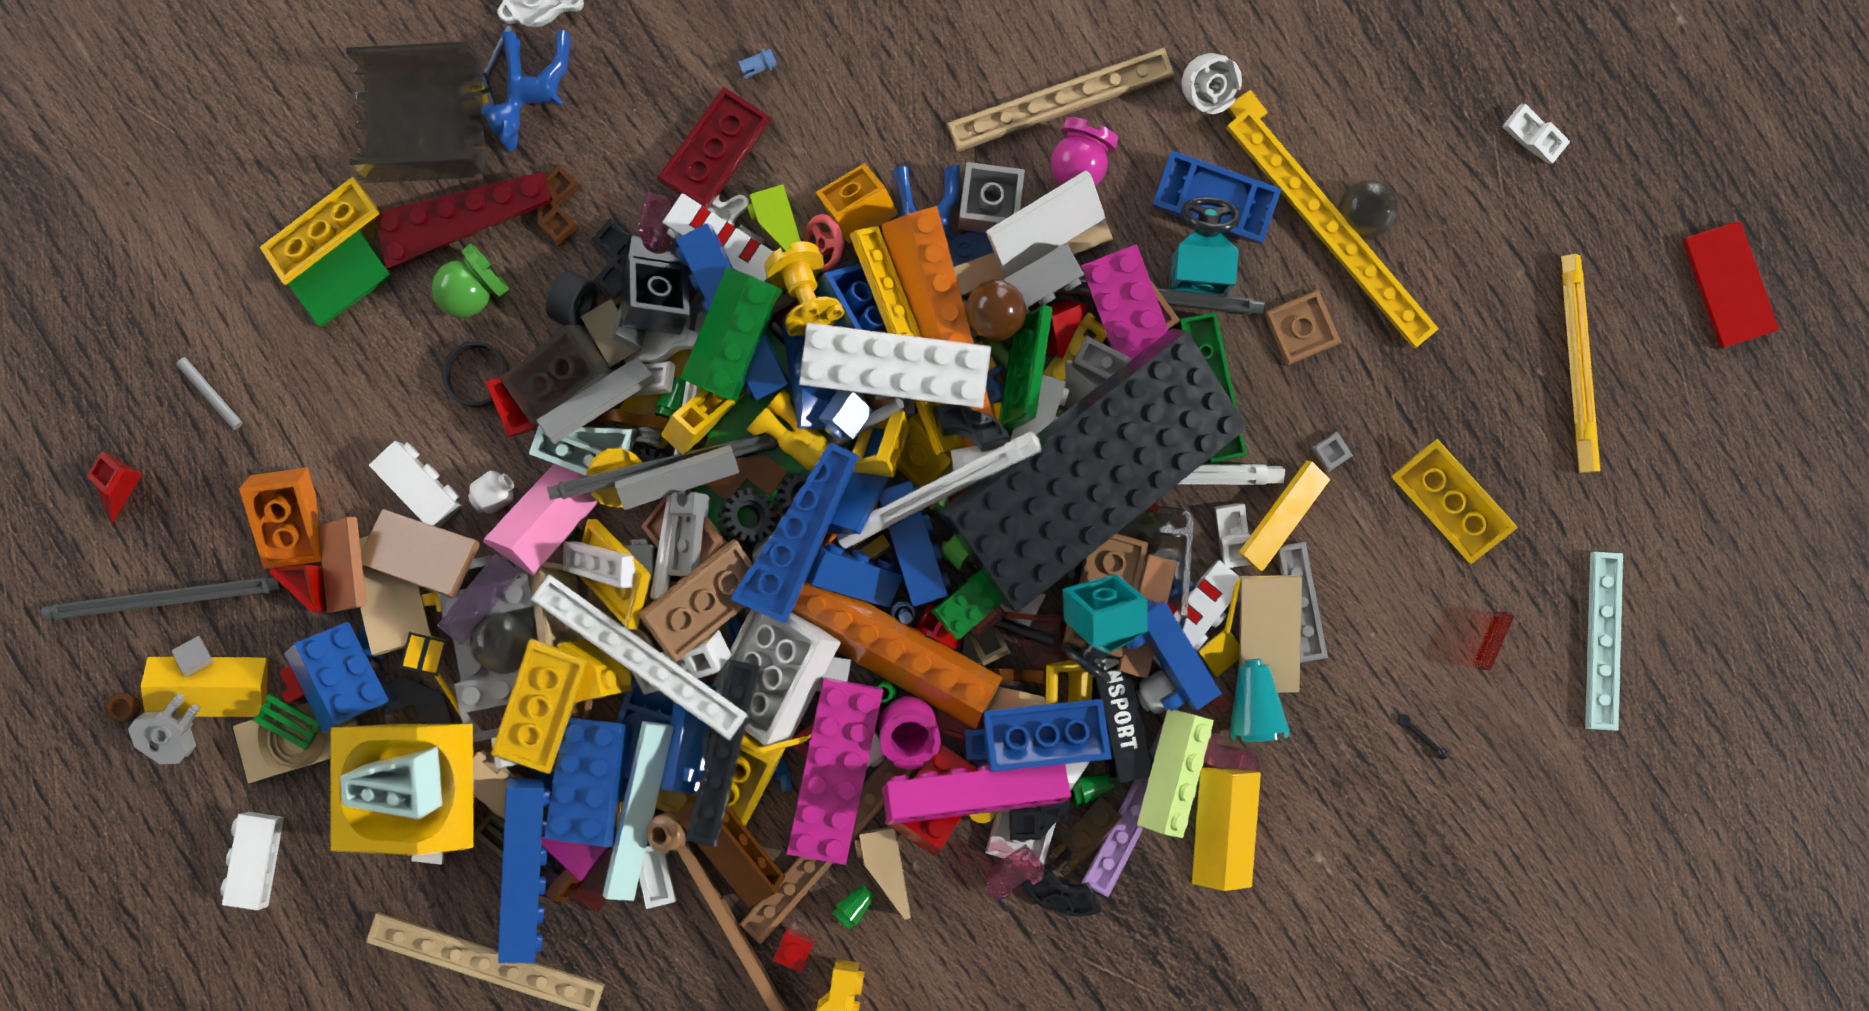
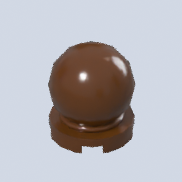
[966,280,1026,341]

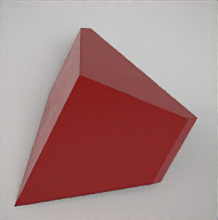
[1027,300,1087,359]
[86,451,142,524]
[269,564,326,613]

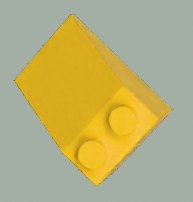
[692,731,786,826]

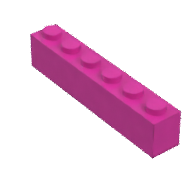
[882,765,1071,825]

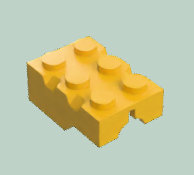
[815,959,864,1011]

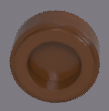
[106,693,140,723]

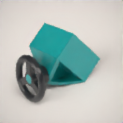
[1169,196,1240,296]
[1061,574,1148,683]

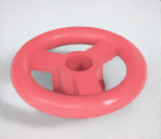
[803,214,845,273]

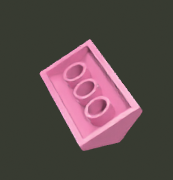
[483,464,598,576]

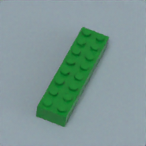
[1178,312,1247,464]
[931,570,1002,640]

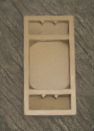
[233,703,359,784]

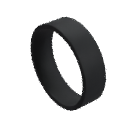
[442,341,510,408]

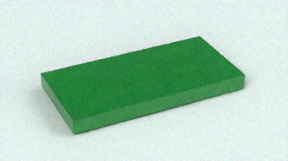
[999,305,1052,432]

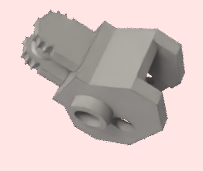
[128,693,201,764]

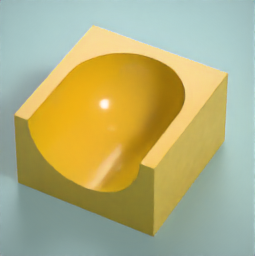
[331,724,473,855]

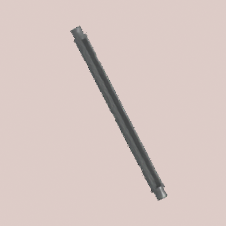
[1055,279,1264,315]
[547,433,779,500]
[41,576,283,621]

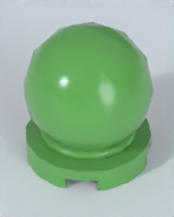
[431,244,509,318]

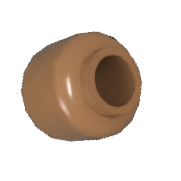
[646,811,689,854]

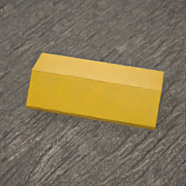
[260,177,379,285]
[1392,439,1518,564]
[140,657,268,717]
[1192,768,1261,891]

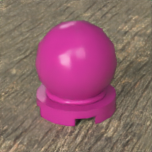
[1050,117,1119,187]
[878,695,941,770]

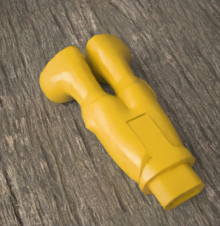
[746,389,829,471]

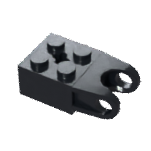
[621,232,690,335]

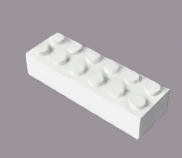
[800,323,991,408]

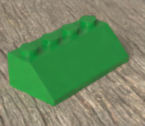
[681,267,783,402]

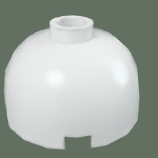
[1182,53,1242,114]

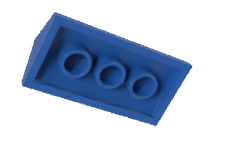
[826,428,910,534]
[983,699,1112,772]

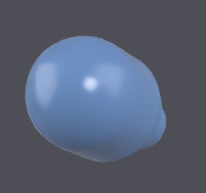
[890,599,915,624]

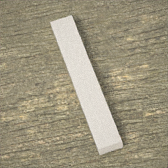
[531,575,748,740]

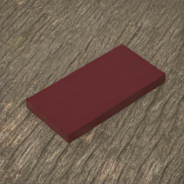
[657,86,772,209]

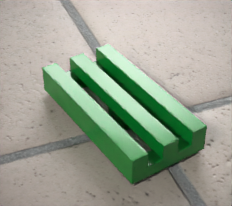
[253,694,321,750]

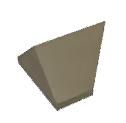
[960,624,1010,666]

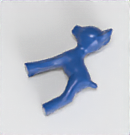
[481,30,572,152]
[884,165,960,247]

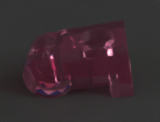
[638,192,676,251]
[1204,733,1259,770]
[986,844,1044,900]

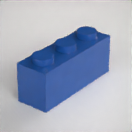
[807,542,903,608]

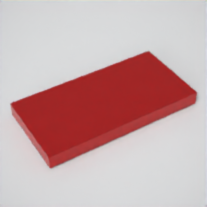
[1682,221,1779,349]

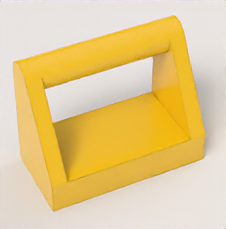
[852,410,910,478]
[1046,660,1092,705]

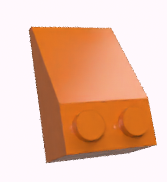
[239,467,322,570]

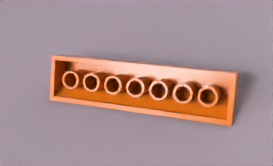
[881,206,994,449]
[792,579,1003,729]

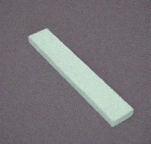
[1585,552,1623,731]
[603,721,674,900]

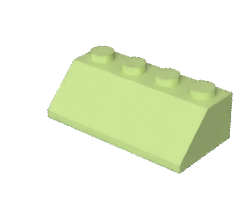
[1137,709,1214,838]

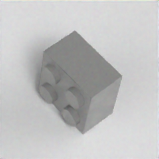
[958,162,1025,233]

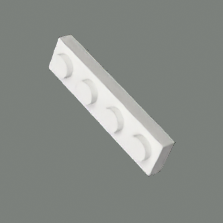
[563,541,635,588]

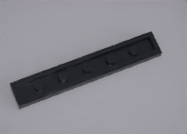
[685,659,761,847]

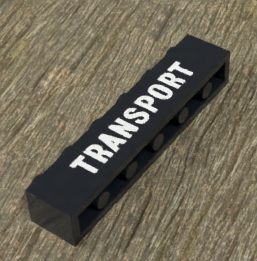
[1080,648,1153,784]

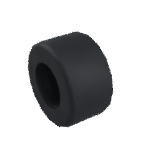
[546,271,598,329]

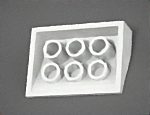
[713,609,841,746]

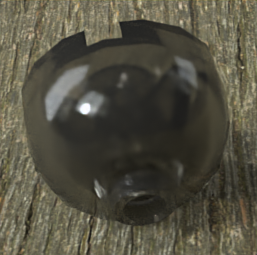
[1338,180,1398,240]
[469,612,533,674]

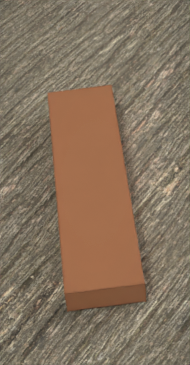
[1117,555,1177,679]

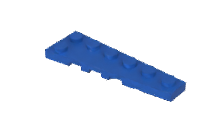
[731,443,859,624]

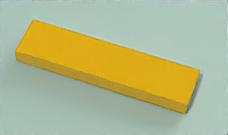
[1238,460,1330,572]

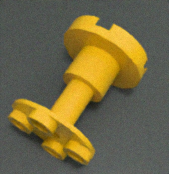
[764,242,844,336]

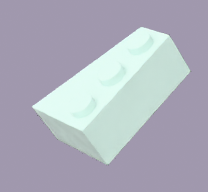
[529,426,639,475]
[340,747,442,819]

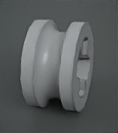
[635,427,663,446]

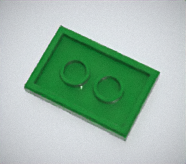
[288,230,393,328]

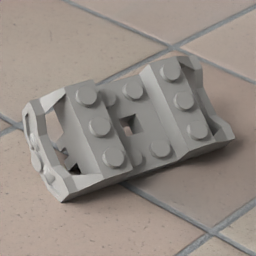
[438,553,538,742]

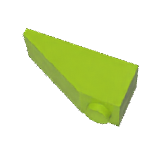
[747,184,801,252]

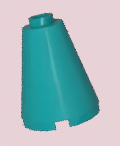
[1229,659,1290,742]

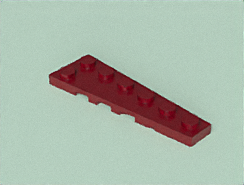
[375,172,552,270]

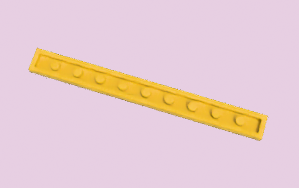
[1226,107,1439,349]

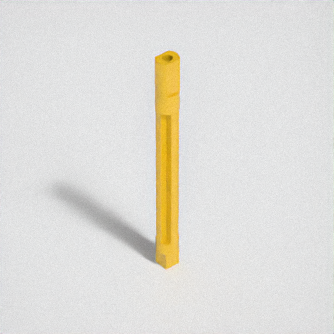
[1561,254,1600,473]

